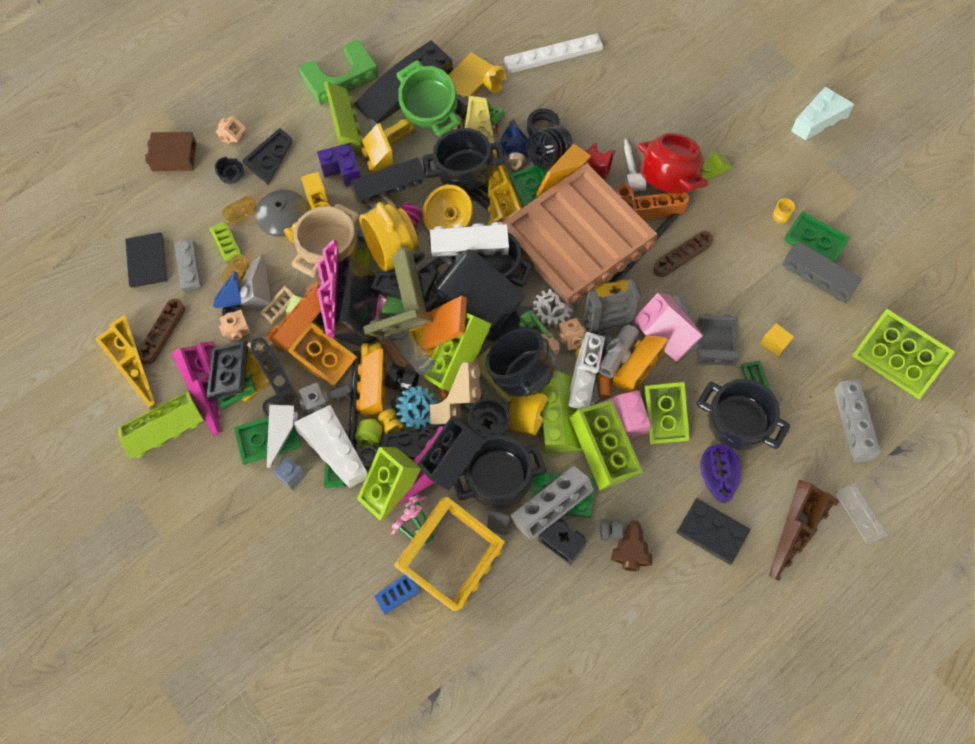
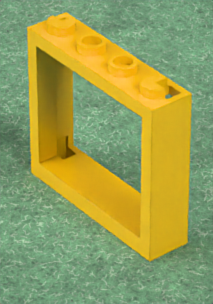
[394,497,505,611]

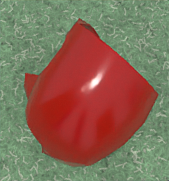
[585,143,616,179]

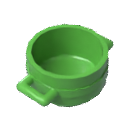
[397,60,460,137]

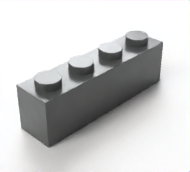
[782,241,862,303]

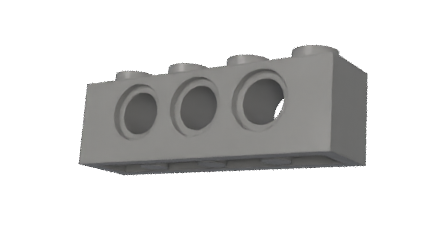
[834,379,881,463]
[511,466,594,541]

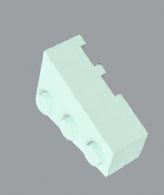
[792,87,854,140]

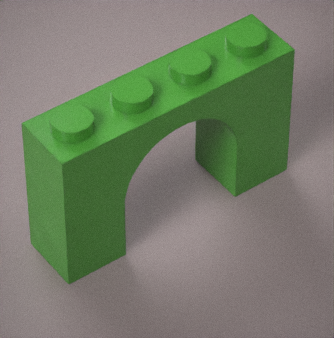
[299,39,378,105]

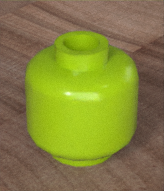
[355,419,383,448]

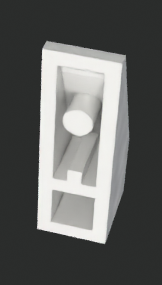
[267,405,298,468]

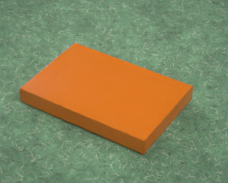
[423,296,467,350]

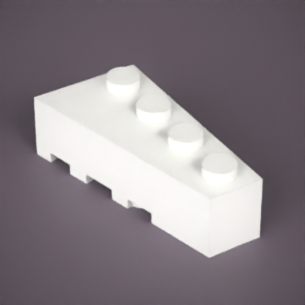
[430,222,509,256]
[294,405,367,488]

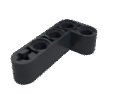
[251,338,298,416]

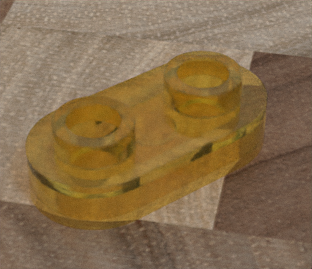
[222,197,257,223]
[221,255,249,285]

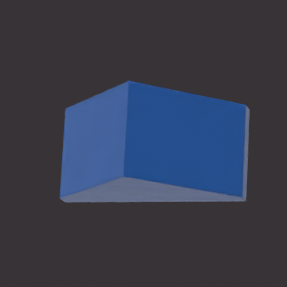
[213,271,241,308]

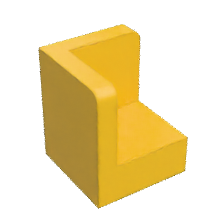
[760,323,794,357]

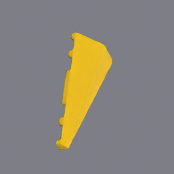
[488,150,523,226]
[95,315,156,409]

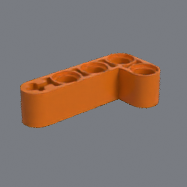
[616,184,689,220]
[265,283,321,352]

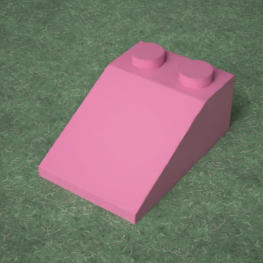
[634,293,704,362]
[598,390,651,438]

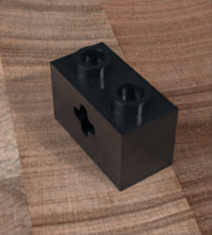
[538,518,587,565]

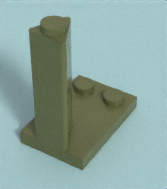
[363,246,433,338]

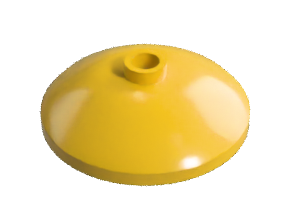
[423,185,473,231]

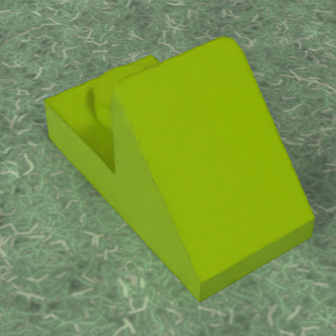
[701,150,733,180]

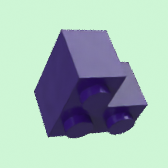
[317,143,361,187]

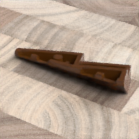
[769,480,839,581]

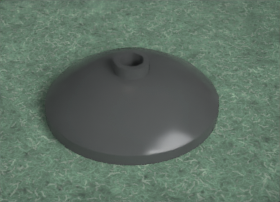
[255,190,308,236]

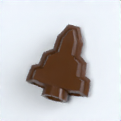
[611,520,652,572]

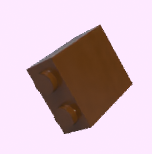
[145,132,197,171]

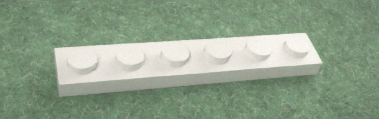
[504,33,603,74]

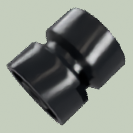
[385,363,420,392]

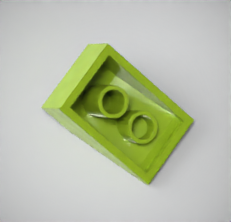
[642,381,690,444]
[357,447,421,521]

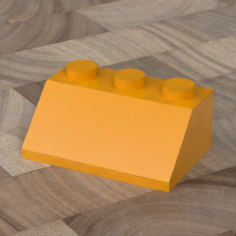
[612,335,668,393]
[356,349,387,418]

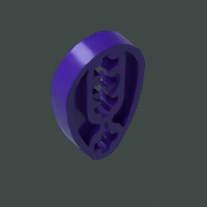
[700,445,740,503]

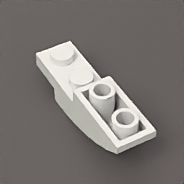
[568,332,605,409]

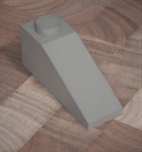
[240,254,271,310]

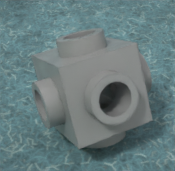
[299,383,329,415]

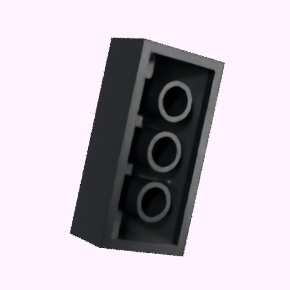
[350,157,426,205]

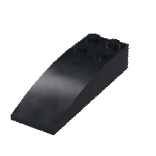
[354,40,453,124]

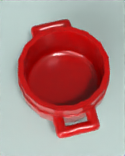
[637,133,708,194]

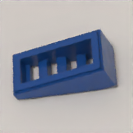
[374,575,421,614]

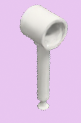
[622,138,646,192]

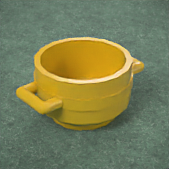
[359,202,419,272]

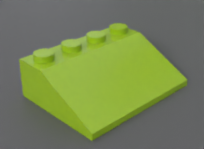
[852,309,955,399]

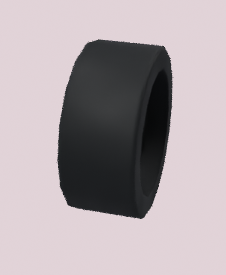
[527,108,559,136]

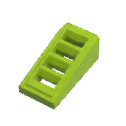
[210,222,242,263]

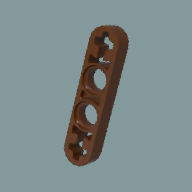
[653,231,713,277]
[138,299,185,364]

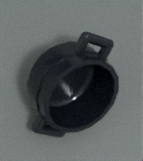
[423,128,505,191]
[452,232,534,287]
[485,327,556,397]
[696,379,790,450]
[454,435,547,509]

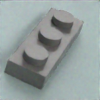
[174,239,201,292]

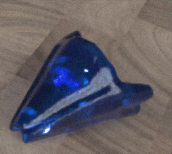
[499,119,529,159]

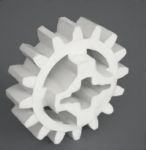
[533,288,573,328]

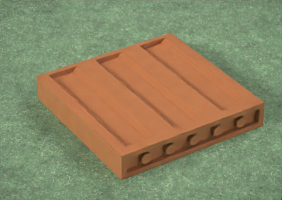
[502,163,657,307]

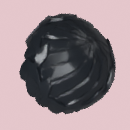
[214,156,244,184]

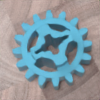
[396,386,437,429]

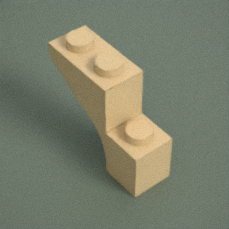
[430,362,481,424]

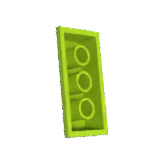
[324,81,363,155]
[423,312,491,391]
[538,371,583,453]
[117,391,204,459]
[569,400,643,491]

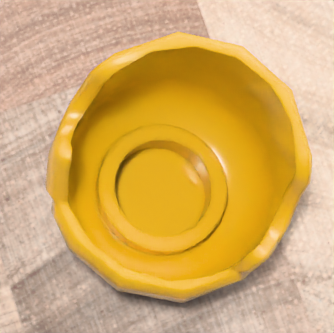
[483,65,506,93]

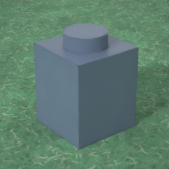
[273,456,306,490]

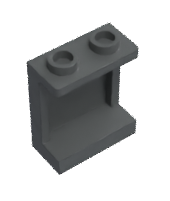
[696,314,739,366]

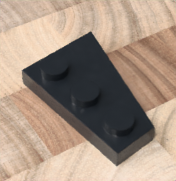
[242,128,293,185]
[371,271,438,304]
[382,424,446,459]

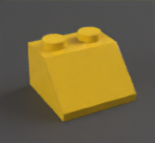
[361,123,394,173]

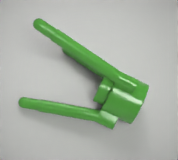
[519,310,552,338]

